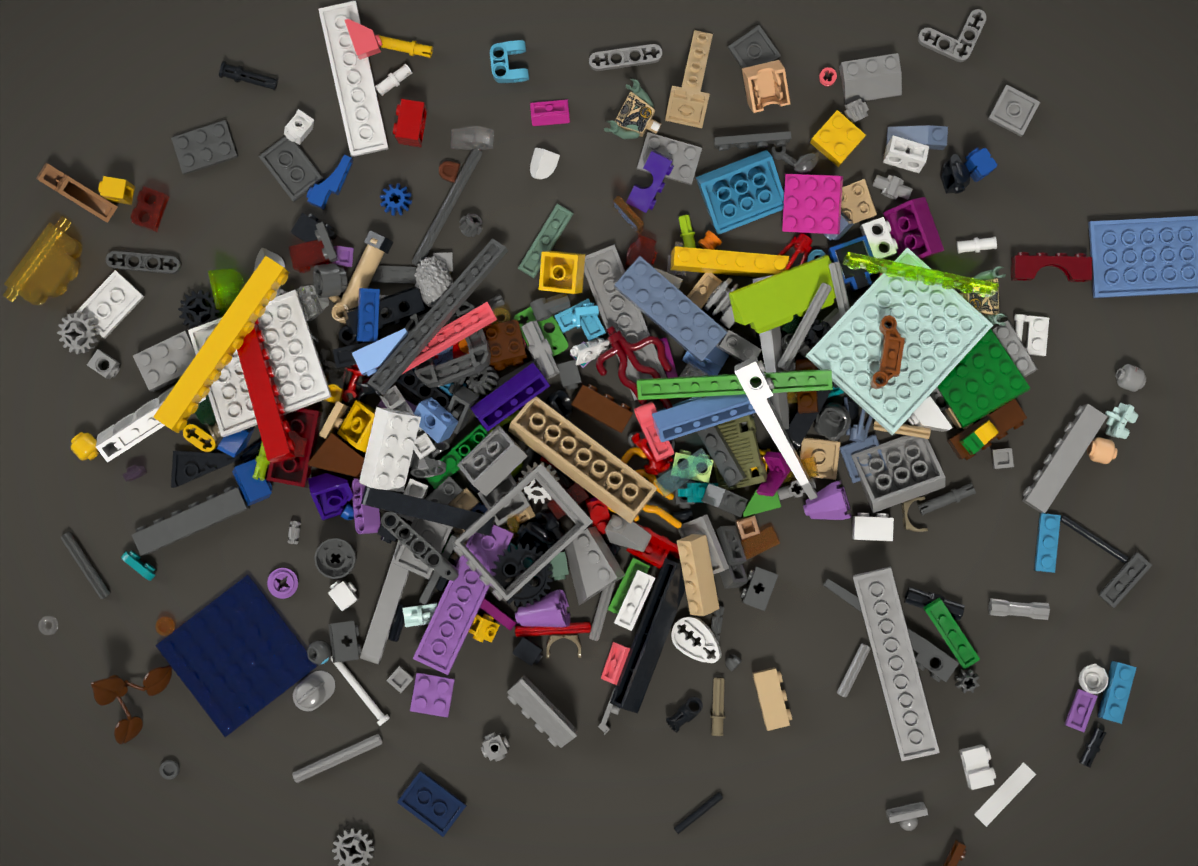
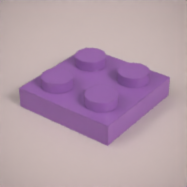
[410,672,455,718]

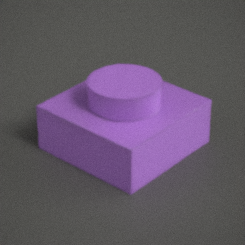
[333,246,354,267]

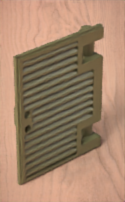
[712,415,767,490]

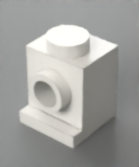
[284,109,314,145]

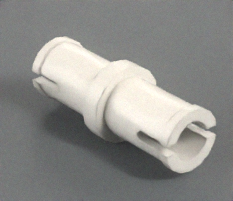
[375,64,413,96]
[957,237,997,254]

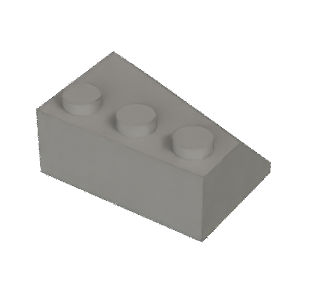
[565,526,625,605]

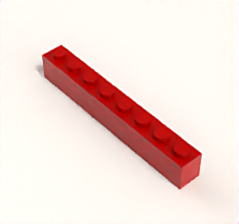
[237,318,296,463]

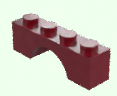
[1011,252,1092,282]

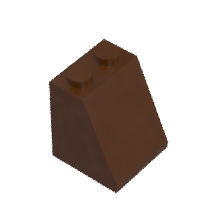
[308,433,365,478]

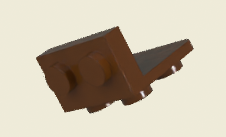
[483,320,528,371]

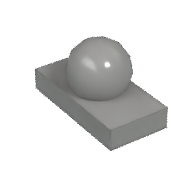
[886,802,928,831]

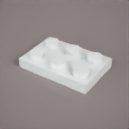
[76,270,144,338]

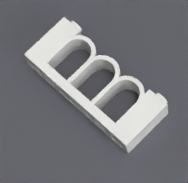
[96,385,206,463]

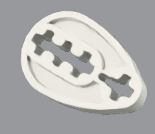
[671,616,722,663]

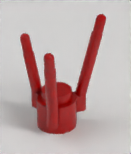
[778,233,813,270]

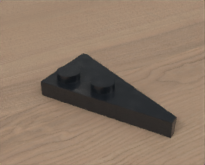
[171,451,241,488]

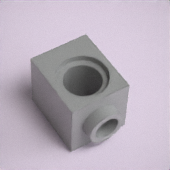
[87,349,121,379]

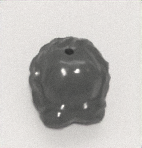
[814,402,851,441]

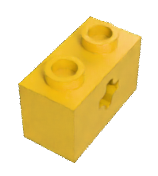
[98,176,135,205]

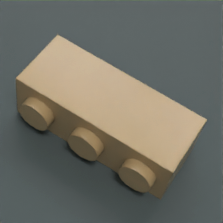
[752,667,792,731]

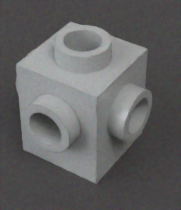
[481,732,510,762]

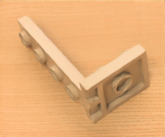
[665,30,713,128]

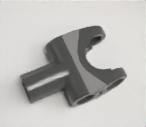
[409,435,450,478]

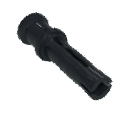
[219,61,278,90]

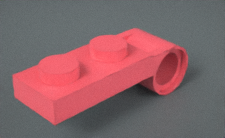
[634,401,674,462]

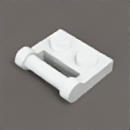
[1014,314,1049,356]

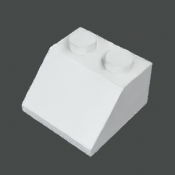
[907,396,953,432]

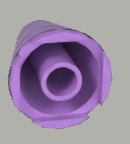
[515,589,570,628]

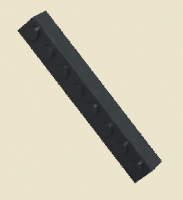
[610,558,685,714]

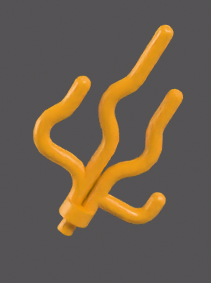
[607,447,682,528]

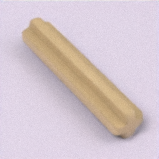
[873,420,931,439]

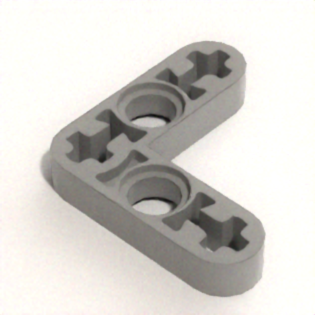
[918,9,986,62]

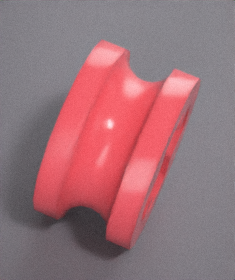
[819,67,837,86]

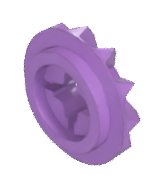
[267,568,299,599]

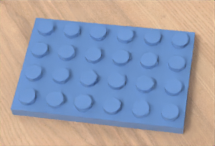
[1089,216,1198,298]

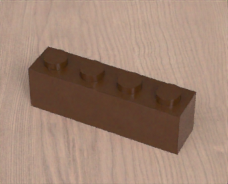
[947,399,1027,460]

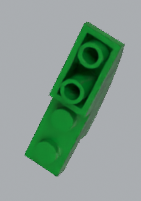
[426,424,489,489]

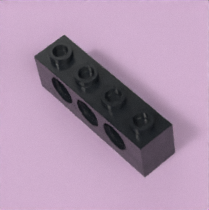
[342,287,425,336]

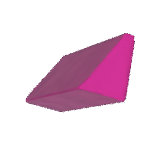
[530,100,570,126]

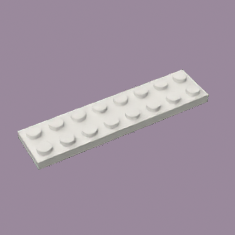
[318,1,389,157]

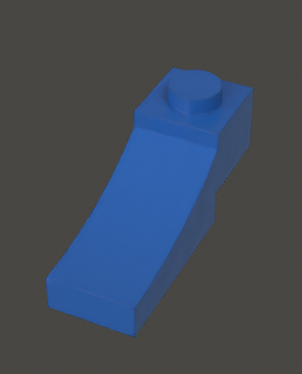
[307,155,353,210]

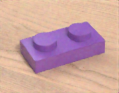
[1064,689,1097,732]

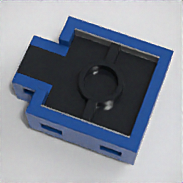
[828,235,879,292]

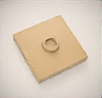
[319,402,348,439]

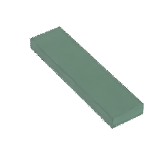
[518,204,574,279]

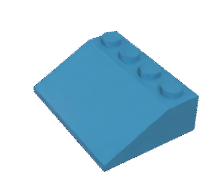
[696,150,784,235]

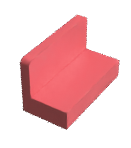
[601,642,631,685]

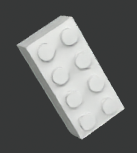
[359,407,421,492]

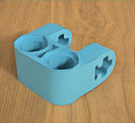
[490,40,529,83]

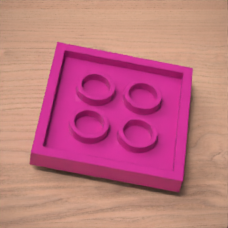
[782,174,843,234]

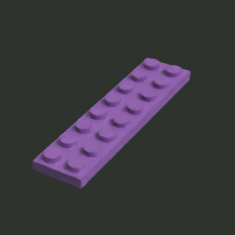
[413,525,514,675]

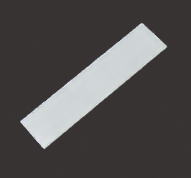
[974,762,1036,827]

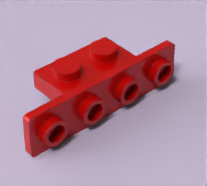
[626,521,680,569]

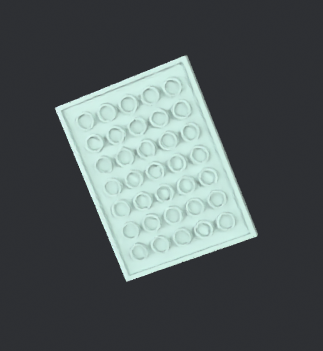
[806,248,993,435]

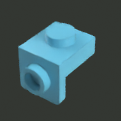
[572,303,599,329]

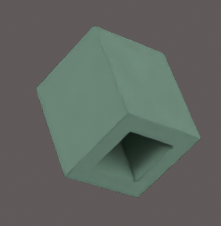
[548,551,569,580]

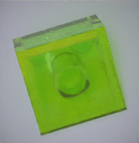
[208,268,243,313]

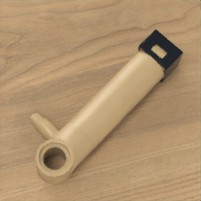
[328,231,393,325]

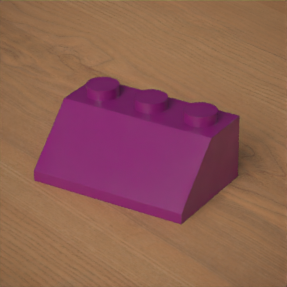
[883,197,945,260]

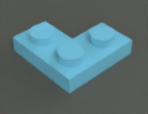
[555,298,606,341]

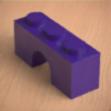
[626,150,674,213]

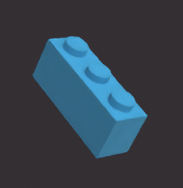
[1097,661,1137,724]

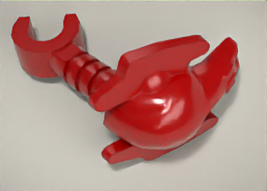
[342,365,378,402]
[632,432,673,475]

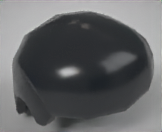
[546,390,573,418]

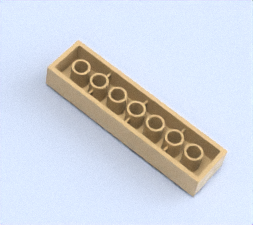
[508,397,657,524]

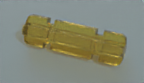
[507,516,519,538]

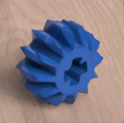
[380,183,412,216]

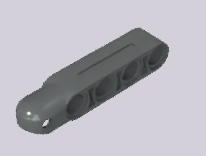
[381,512,459,581]

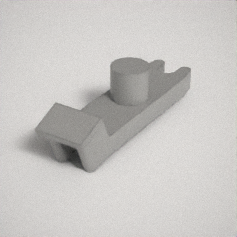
[598,687,621,735]

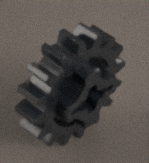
[178,290,221,329]

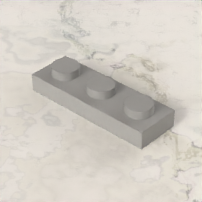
[992,320,1038,378]

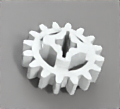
[518,462,560,504]

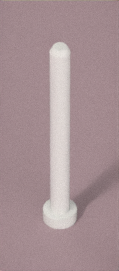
[330,656,390,726]

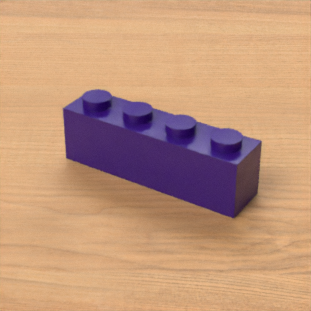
[470,363,550,432]

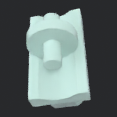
[1104,403,1138,439]
[403,603,438,627]

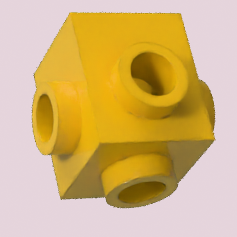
[469,613,500,643]

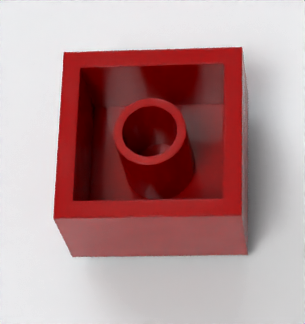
[393,99,428,147]

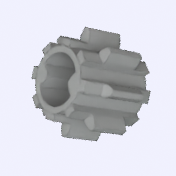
[844,99,869,123]

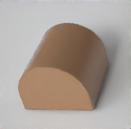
[735,514,760,539]

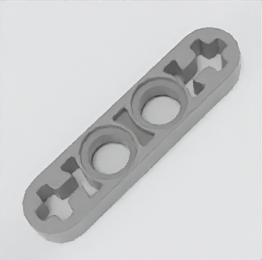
[589,44,662,71]

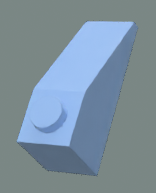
[352,328,408,377]

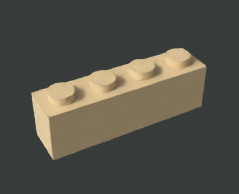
[677,534,720,616]

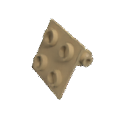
[841,179,877,224]

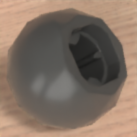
[307,640,332,665]

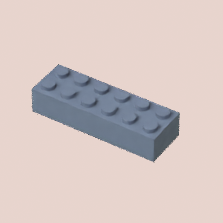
[614,256,728,363]

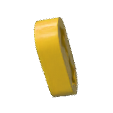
[183,424,217,453]

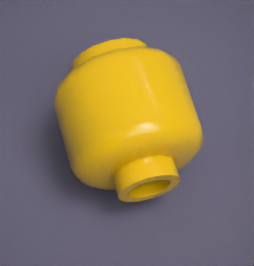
[71,432,99,461]

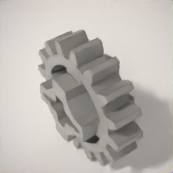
[57,312,99,354]
[332,828,375,866]

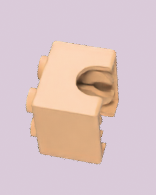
[742,60,790,113]

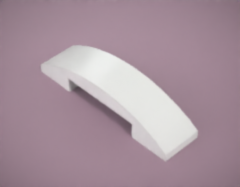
[380,385,436,460]

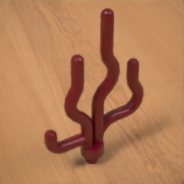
[596,326,673,409]

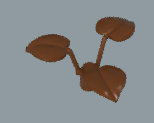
[91,665,172,744]

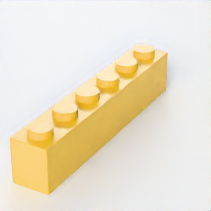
[670,246,789,278]

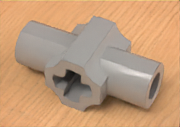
[872,175,913,200]
[777,478,816,500]

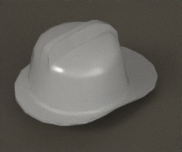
[293,670,335,711]

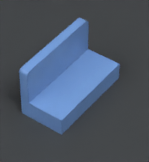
[682,347,729,376]

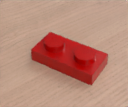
[586,497,611,534]

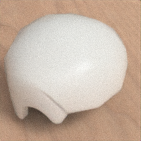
[1079,664,1109,694]

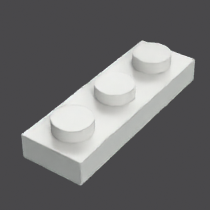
[614,570,655,631]

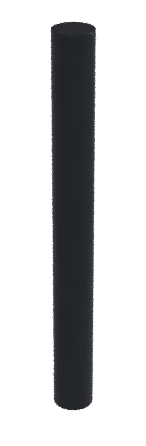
[1060,515,1129,563]

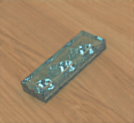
[654,448,713,497]

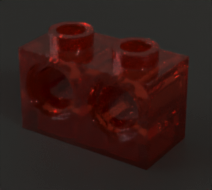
[131,187,169,232]

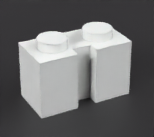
[852,513,894,541]
[959,744,996,790]

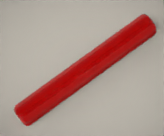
[515,622,591,637]

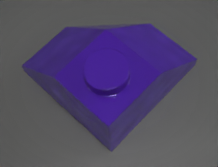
[308,473,353,520]

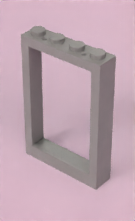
[452,464,593,601]

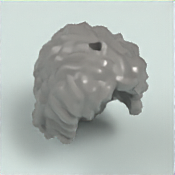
[414,256,453,308]

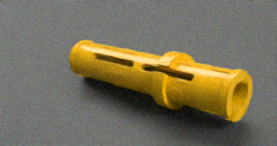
[377,34,433,58]

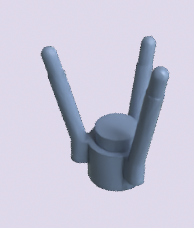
[844,397,873,442]

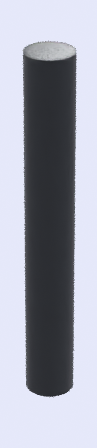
[674,792,723,834]

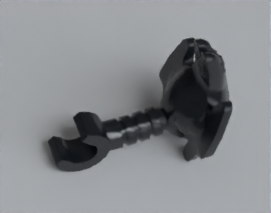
[346,378,384,416]

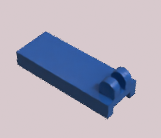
[357,288,380,342]

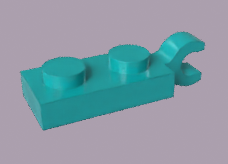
[678,483,718,502]

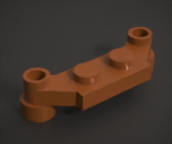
[870,315,905,389]

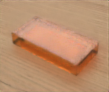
[741,526,780,560]

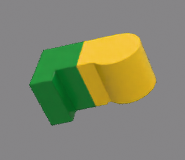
[960,420,999,455]

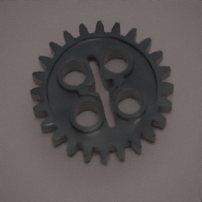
[490,544,553,607]

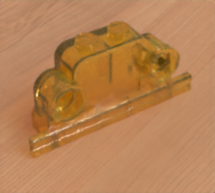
[3,216,82,305]

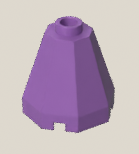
[803,480,852,520]

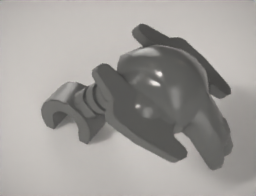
[771,146,819,175]

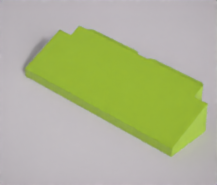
[729,255,836,334]

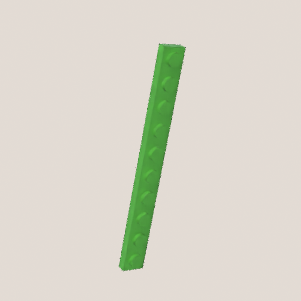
[637,369,833,400]

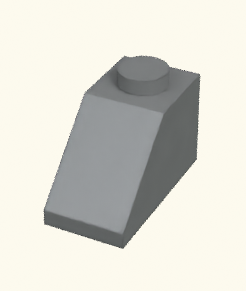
[605,515,652,552]

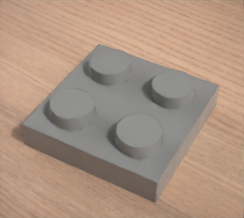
[988,84,1040,137]

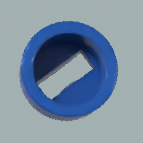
[340,503,354,520]

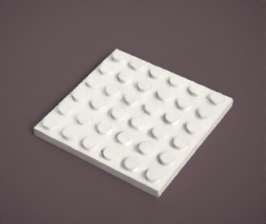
[188,290,332,438]

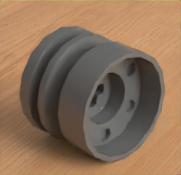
[314,538,357,579]

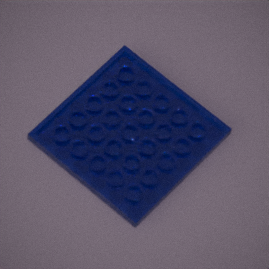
[155,575,318,737]

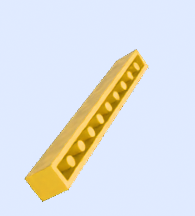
[153,256,289,433]

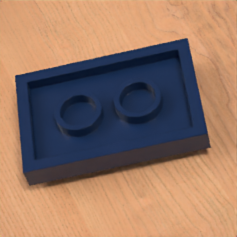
[397,770,467,837]

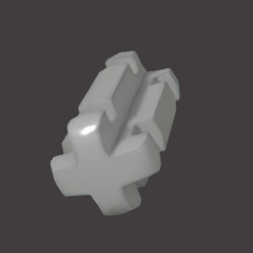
[287,521,301,544]

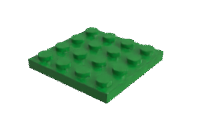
[936,328,1030,428]

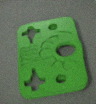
[514,307,568,357]

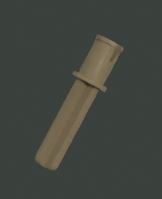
[710,678,726,736]

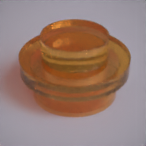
[155,617,175,636]

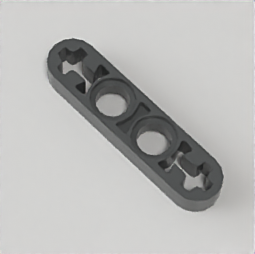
[106,251,182,274]

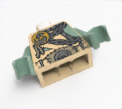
[604,79,661,139]
[959,266,1007,326]

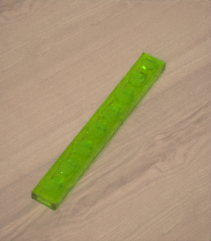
[843,252,999,297]

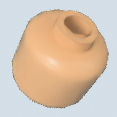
[1087,437,1117,464]

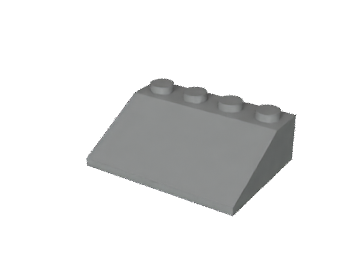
[851,435,946,513]
[507,675,578,748]

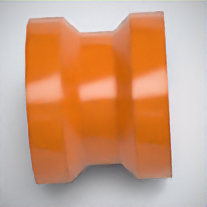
[698,230,722,250]

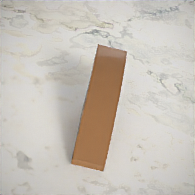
[36,163,117,223]

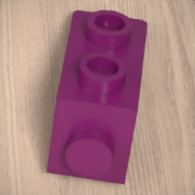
[756,451,791,496]

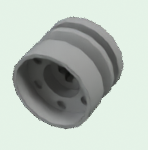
[704,277,739,329]

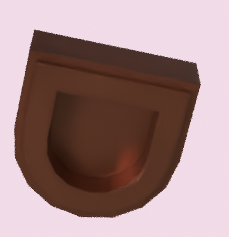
[439,161,460,183]

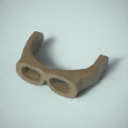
[902,497,928,532]
[546,634,581,658]

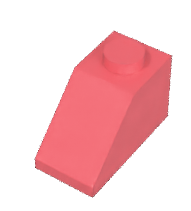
[345,19,382,60]

